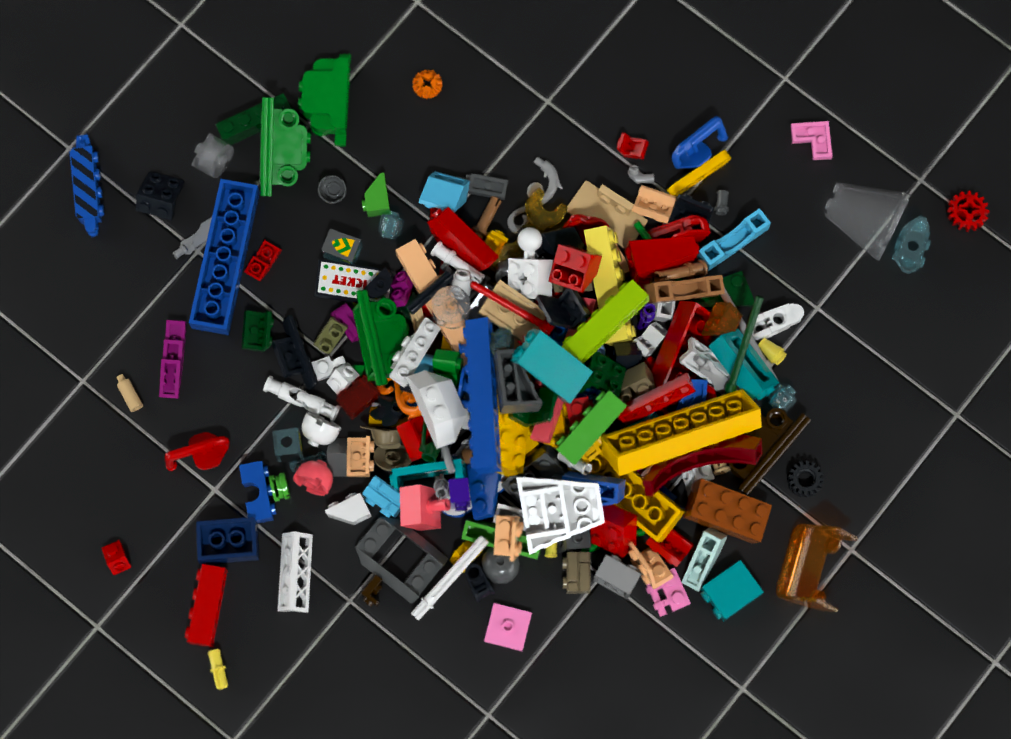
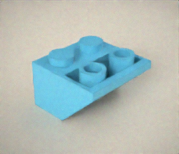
[419,171,470,212]

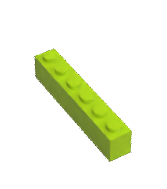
[562,280,649,364]

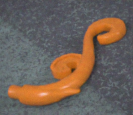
[377,378,422,420]

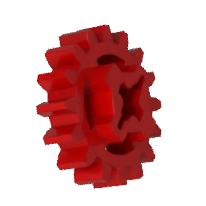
[947,190,990,232]

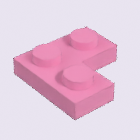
[791,121,832,160]

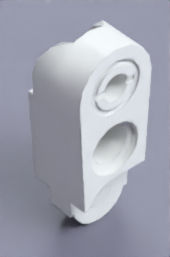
[752,303,804,341]

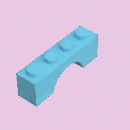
[697,208,771,271]

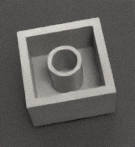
[593,554,641,600]

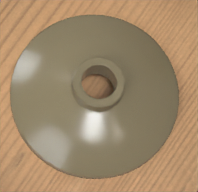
[373,445,412,472]

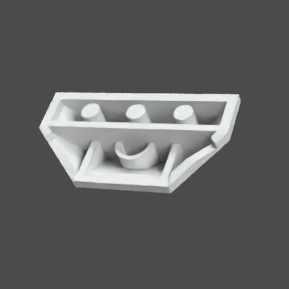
[406,370,467,449]

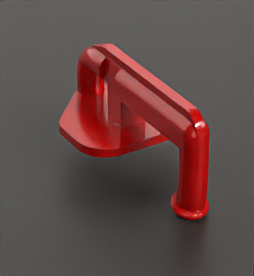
[648,215,711,243]
[165,432,230,471]

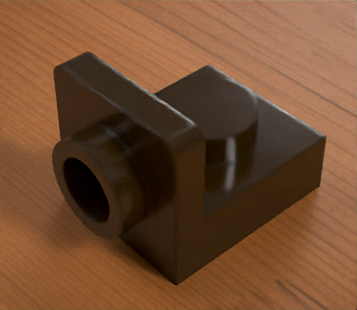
[361,575,383,607]

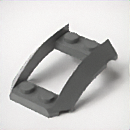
[355,516,448,604]

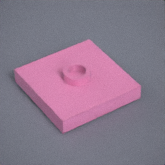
[484,603,532,651]

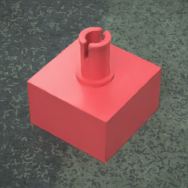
[400,485,451,531]

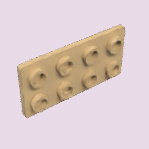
[566,181,648,249]

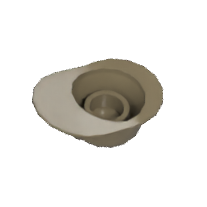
[360,426,401,449]

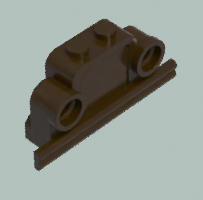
[728,408,811,496]

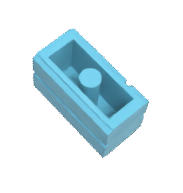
[362,475,400,518]

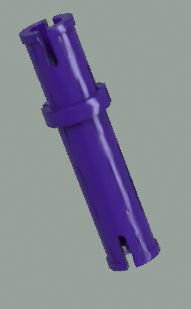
[637,303,656,332]

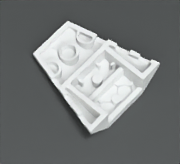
[517,477,605,554]

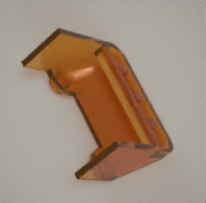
[776,524,858,612]

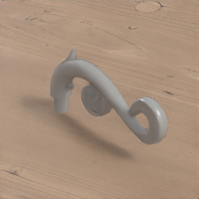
[507,157,562,234]

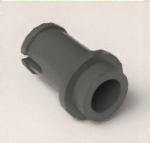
[714,190,729,215]

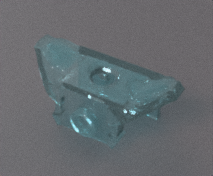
[892,216,931,274]

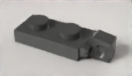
[456,173,508,200]

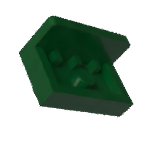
[241,310,274,352]

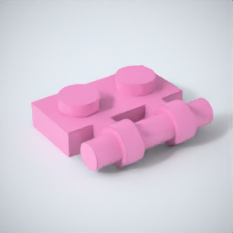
[646,568,691,617]

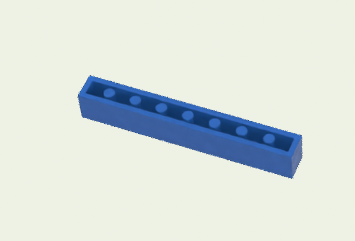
[463,317,502,475]

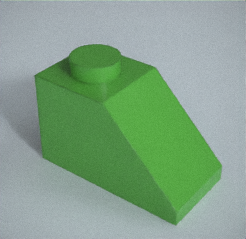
[362,173,390,217]

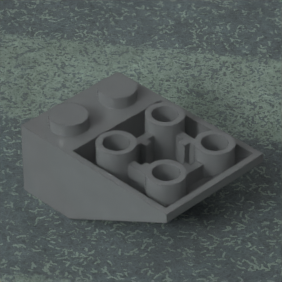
[501,444,569,508]

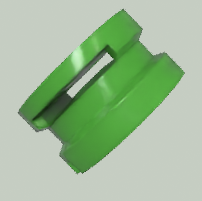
[269,472,290,502]

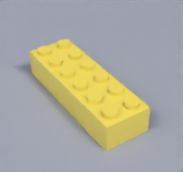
[584,225,636,346]

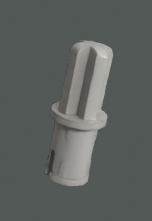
[433,474,449,499]

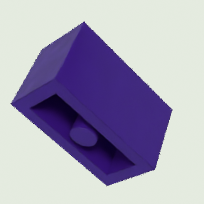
[448,478,471,512]

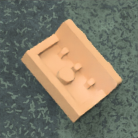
[632,185,676,223]
[347,436,375,477]

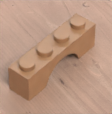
[644,275,725,304]

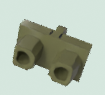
[313,316,348,354]

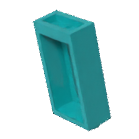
[708,329,779,401]

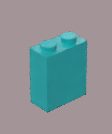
[701,560,764,621]

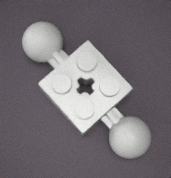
[508,227,553,303]

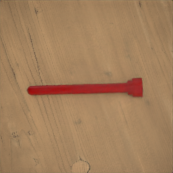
[470,281,554,336]

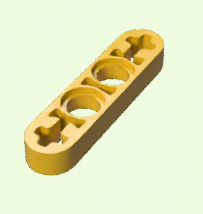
[667,150,731,197]

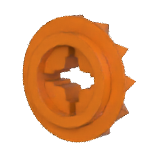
[413,70,442,99]

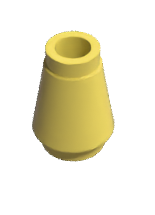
[758,338,787,365]

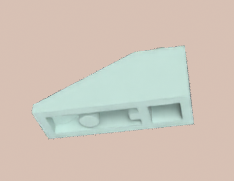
[681,528,727,592]

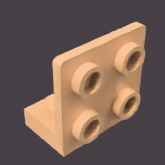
[494,515,524,562]
[628,541,673,590]

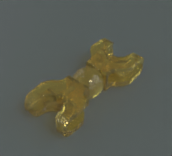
[492,187,568,267]

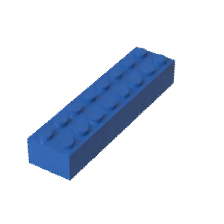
[189,179,260,335]

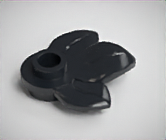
[370,395,407,427]

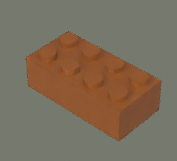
[683,479,772,544]

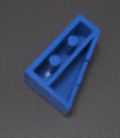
[562,471,626,506]

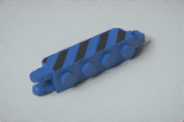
[70,135,104,237]

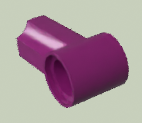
[330,303,359,343]

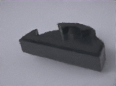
[362,267,392,299]

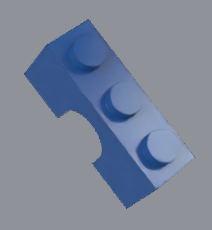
[239,461,276,524]

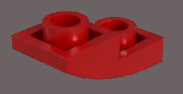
[244,240,282,282]

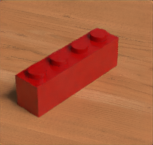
[185,564,228,648]

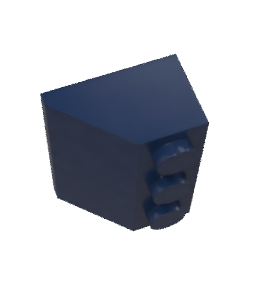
[196,517,259,565]

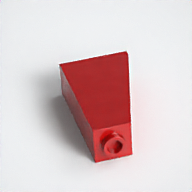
[427,207,499,271]
[624,236,699,283]

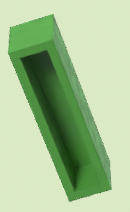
[556,390,627,465]
[461,516,541,559]

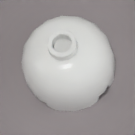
[302,412,341,447]

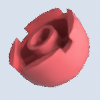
[293,460,333,496]

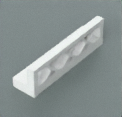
[679,337,740,390]
[278,532,313,613]

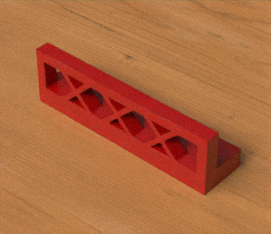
[618,373,696,426]

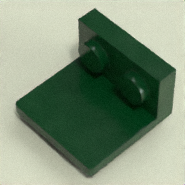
[579,351,626,398]
[508,387,558,427]

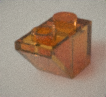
[701,302,743,336]

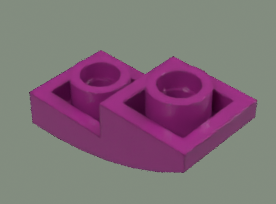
[390,271,413,308]

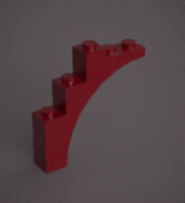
[642,434,763,497]

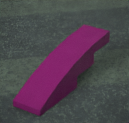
[159,320,187,399]

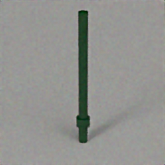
[724,295,764,395]

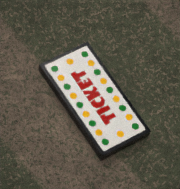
[314,259,394,303]

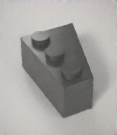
[493,349,542,414]

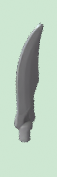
[173,217,212,259]
[693,355,737,395]

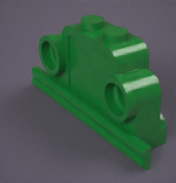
[298,54,351,147]
[260,97,311,196]
[352,290,410,386]

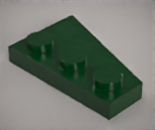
[692,271,755,309]

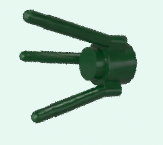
[419,421,441,463]

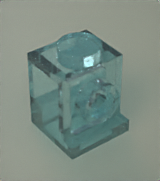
[490,328,514,357]

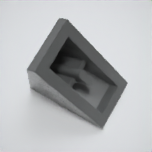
[327,438,347,477]

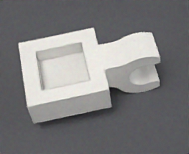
[311,356,346,381]

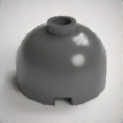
[481,547,520,584]

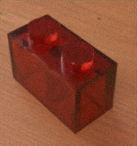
[336,375,381,420]

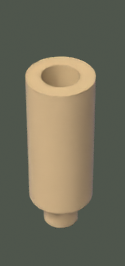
[116,374,143,412]

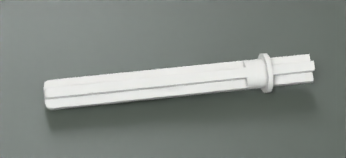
[411,536,488,620]

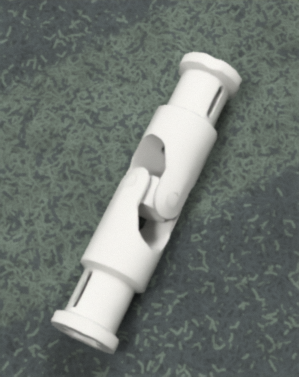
[263,376,340,422]

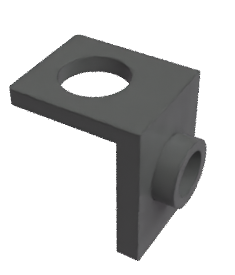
[557,529,591,553]

